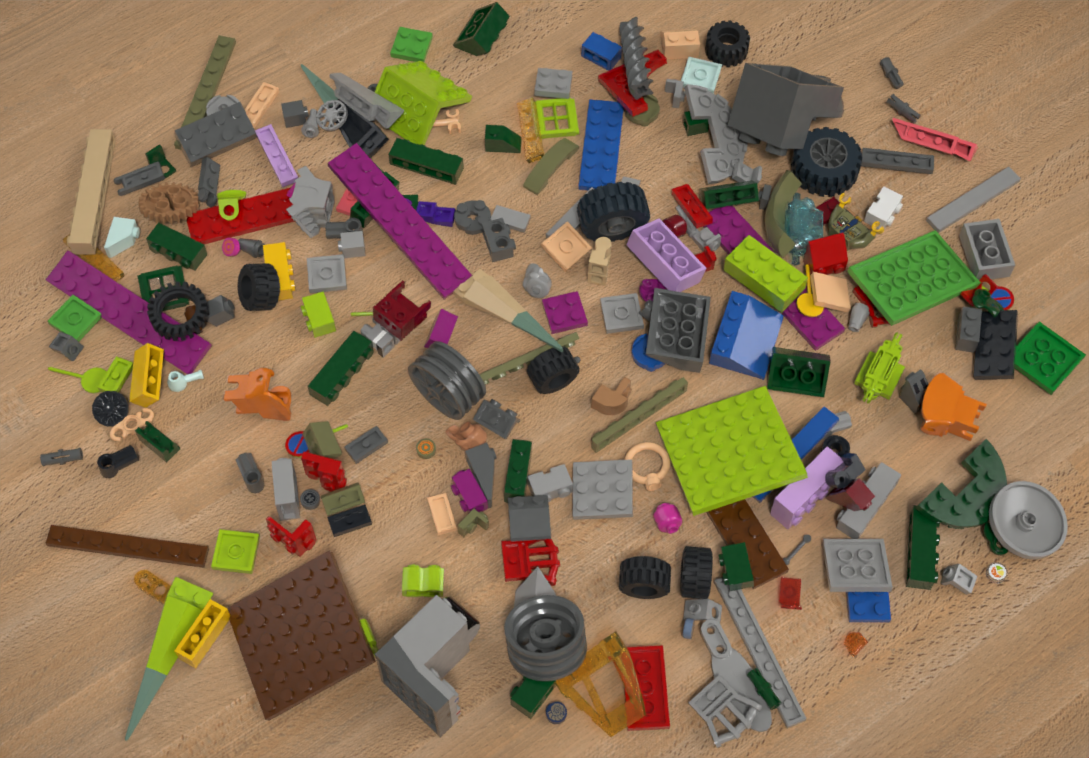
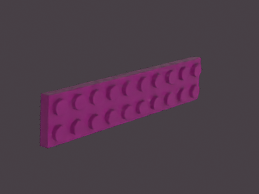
[328,143,473,300]
[703,205,845,351]
[45,250,212,375]

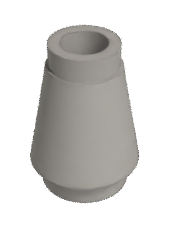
[848,303,870,332]

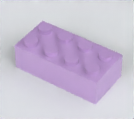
[626,219,707,292]
[770,447,843,529]

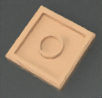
[540,221,592,272]
[810,272,851,312]

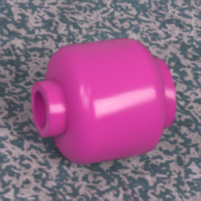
[654,503,682,534]

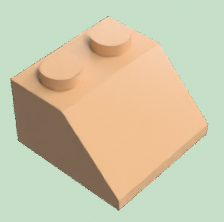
[661,29,700,59]

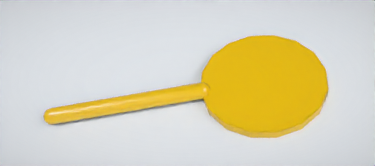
[796,264,824,317]

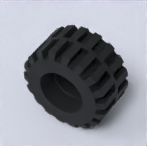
[705,20,750,67]
[237,263,280,311]
[526,346,580,394]
[680,546,713,599]
[619,556,671,599]

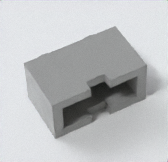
[527,464,573,502]

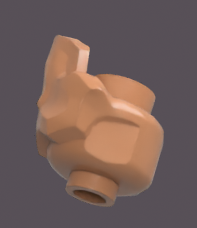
[445,422,487,451]

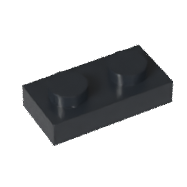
[327,505,372,537]

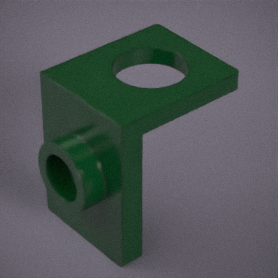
[145,144,176,181]

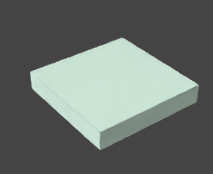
[681,57,722,94]

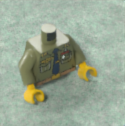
[828,193,884,251]

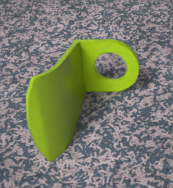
[217,190,247,220]

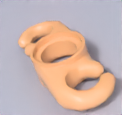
[110,408,154,441]

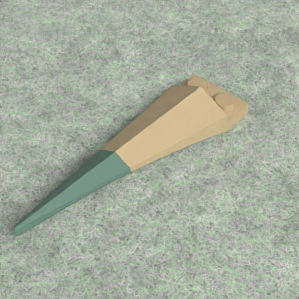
[453,269,563,352]

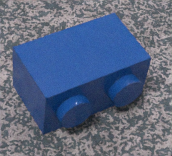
[581,32,622,71]

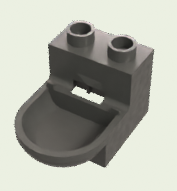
[728,63,844,156]

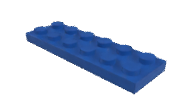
[579,99,624,191]

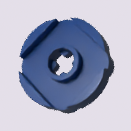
[631,334,665,372]

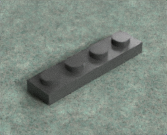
[861,148,934,174]

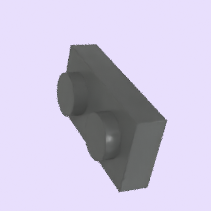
[344,426,388,464]

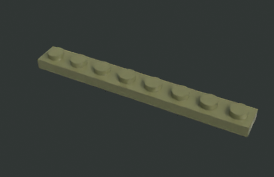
[174,35,236,150]

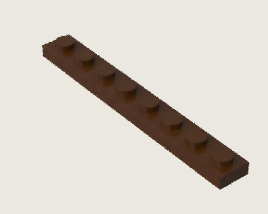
[46,525,209,568]

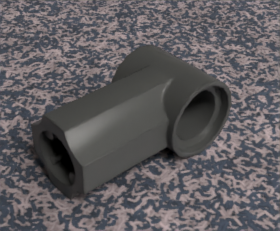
[325,218,364,239]
[235,453,265,494]

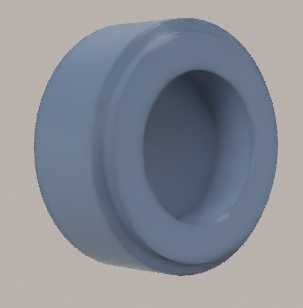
[683,618,695,639]

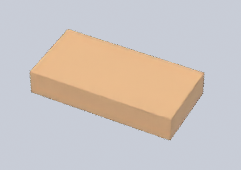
[427,493,457,535]

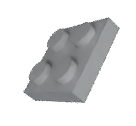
[534,68,573,99]
[307,254,347,293]
[600,293,644,334]

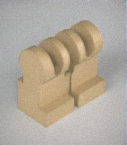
[587,237,612,286]

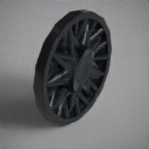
[92,391,129,427]

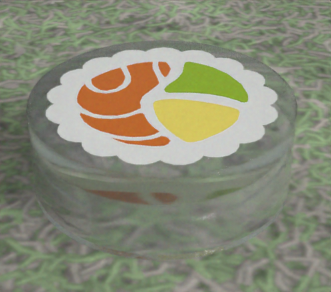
[986,562,1008,584]

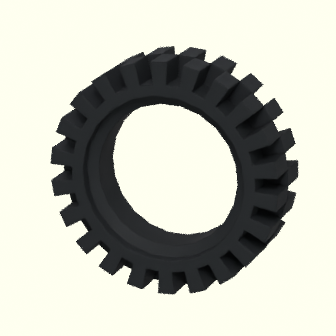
[147,281,210,341]

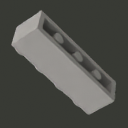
[836,462,901,539]

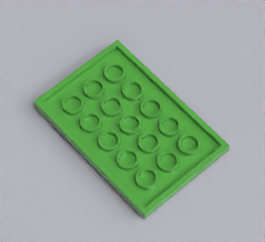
[847,230,981,326]

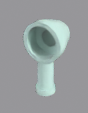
[167,370,204,392]

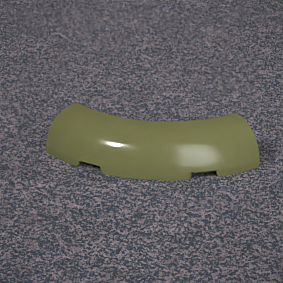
[765,170,802,258]

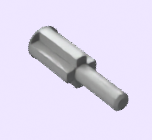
[676,205,699,238]

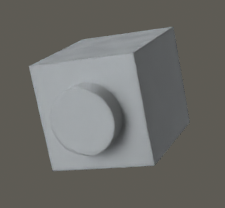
[338,231,366,258]

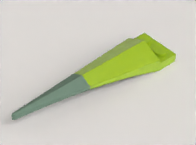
[125,577,213,741]

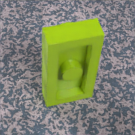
[97,356,133,393]

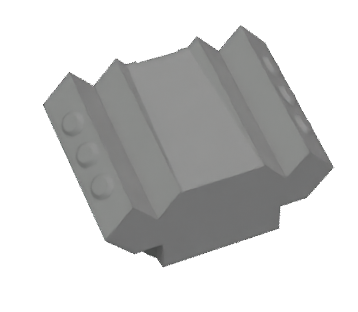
[286,166,335,238]

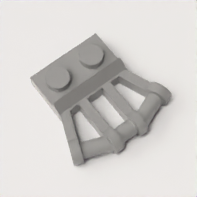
[688,674,762,748]

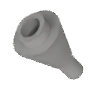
[301,109,319,138]

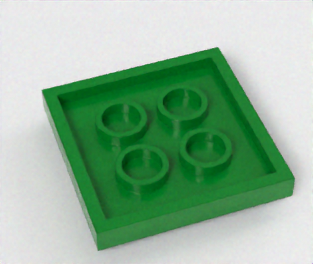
[1015,321,1086,395]

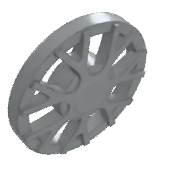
[316,100,348,131]

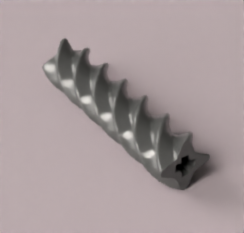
[619,17,654,100]

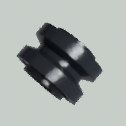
[820,435,850,457]

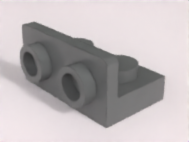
[473,399,520,439]

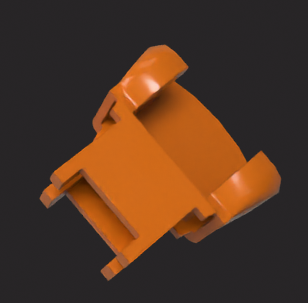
[224,368,291,421]
[920,373,987,441]

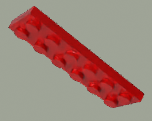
[186,187,295,245]

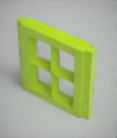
[533,98,579,139]

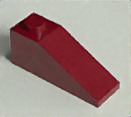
[825,478,875,511]

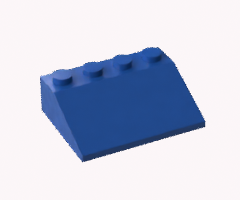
[709,291,784,380]

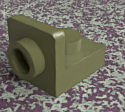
[458,509,489,537]

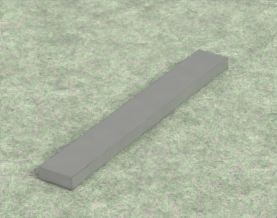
[714,577,807,729]

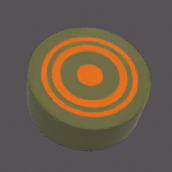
[416,439,436,459]

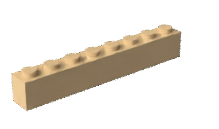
[67,129,115,254]

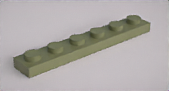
[591,377,688,453]

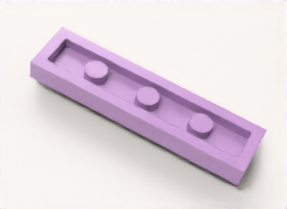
[255,124,298,187]

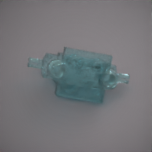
[785,193,823,265]

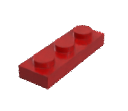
[672,184,713,229]

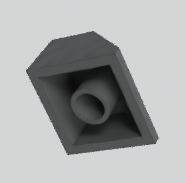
[508,495,551,541]

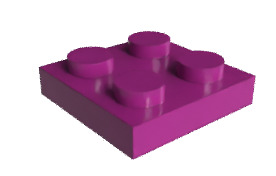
[542,291,588,334]

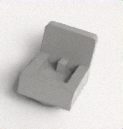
[665,79,685,108]

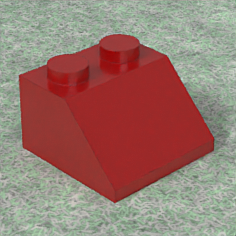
[803,233,848,275]

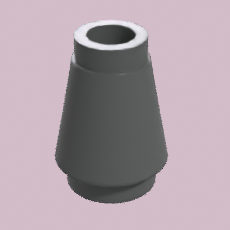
[238,238,265,258]

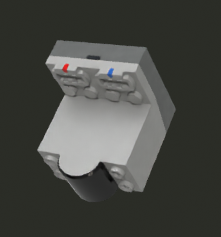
[375,595,480,738]

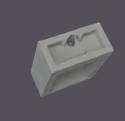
[271,458,300,521]

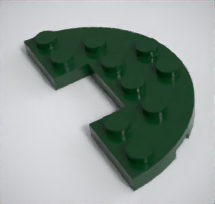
[915,439,1007,529]

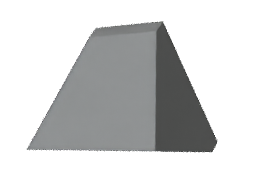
[514,566,556,607]

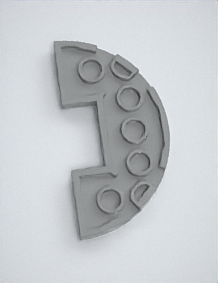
[684,84,748,184]

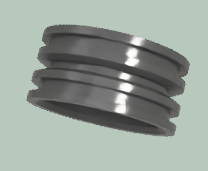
[408,341,486,420]
[504,595,587,681]

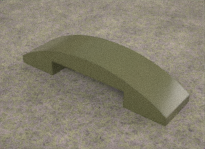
[523,138,580,196]

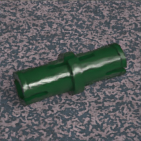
[747,668,782,710]

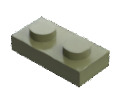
[321,483,365,516]

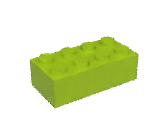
[724,235,808,313]

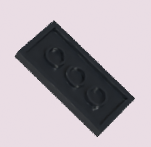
[974,310,1018,380]

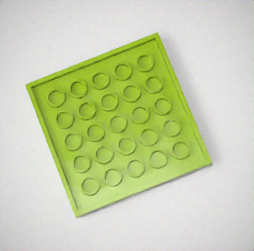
[656,386,808,516]

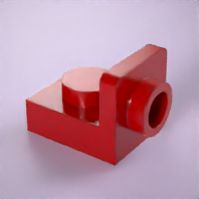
[694,246,717,272]

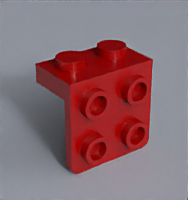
[266,516,317,557]

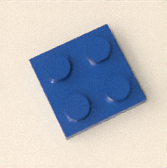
[846,592,891,623]

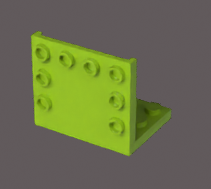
[375,61,472,145]

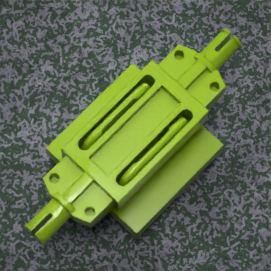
[854,332,905,403]

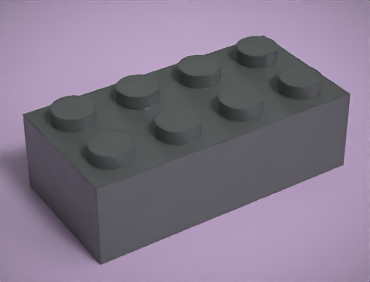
[175,102,256,167]

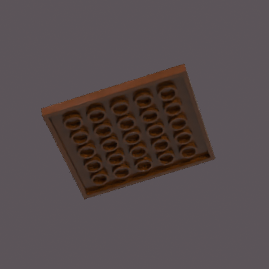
[227,551,376,721]

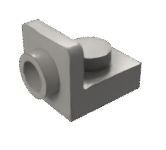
[732,161,762,184]
[692,227,721,252]
[941,564,977,595]

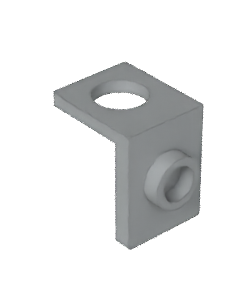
[683,599,722,623]

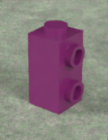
[424,309,458,348]
[450,469,488,514]

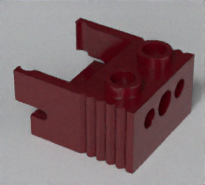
[373,280,431,341]

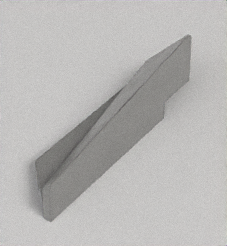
[329,73,404,129]

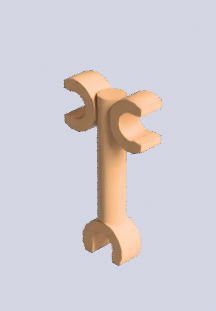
[433,109,461,134]

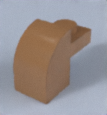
[591,377,632,415]

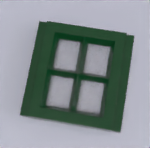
[137,265,190,312]

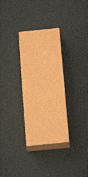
[245,82,279,129]

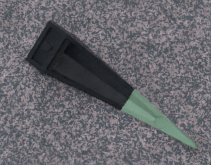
[301,64,389,158]

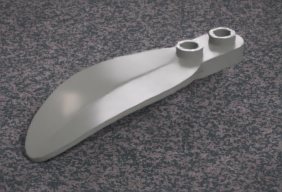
[700,619,772,732]

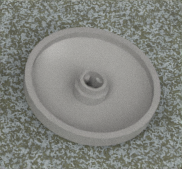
[989,481,1068,559]

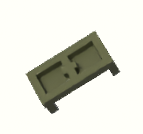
[302,421,342,459]

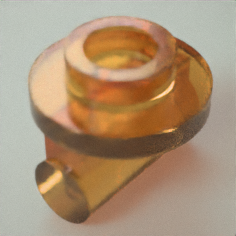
[844,632,868,657]

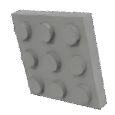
[573,459,633,520]
[822,539,893,592]

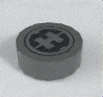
[300,489,320,510]

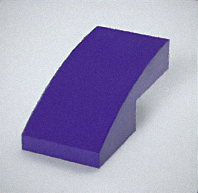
[416,201,456,227]

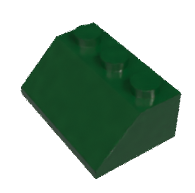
[453,2,510,56]
[767,347,831,397]

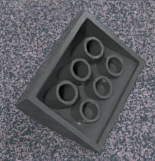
[646,288,711,373]

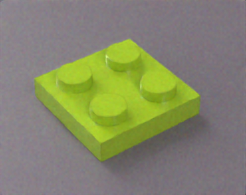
[211,529,260,574]

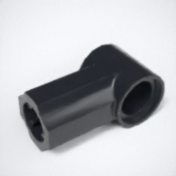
[97,445,139,478]

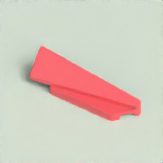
[893,118,978,161]

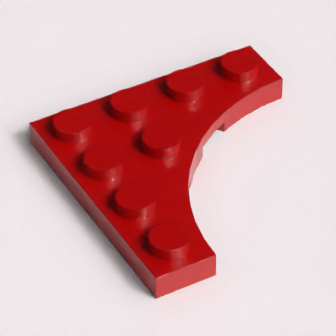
[598,50,667,117]

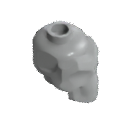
[523,263,552,298]

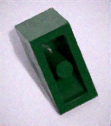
[485,125,522,153]

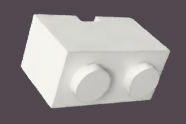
[864,186,903,230]

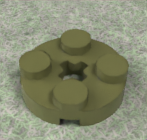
[625,95,660,127]

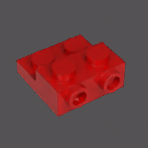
[301,452,347,492]

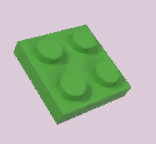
[390,27,433,62]
[47,295,102,342]

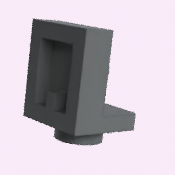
[49,332,84,361]

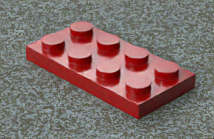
[621,645,670,731]

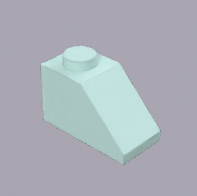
[104,217,140,258]

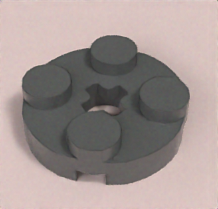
[455,200,491,235]

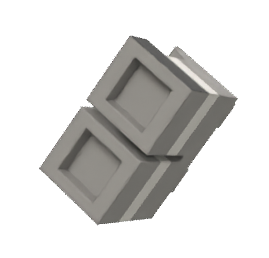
[360,318,400,358]

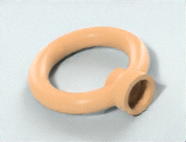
[624,442,671,491]

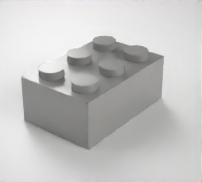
[959,219,1015,280]

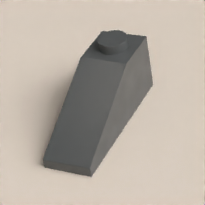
[465,443,497,509]

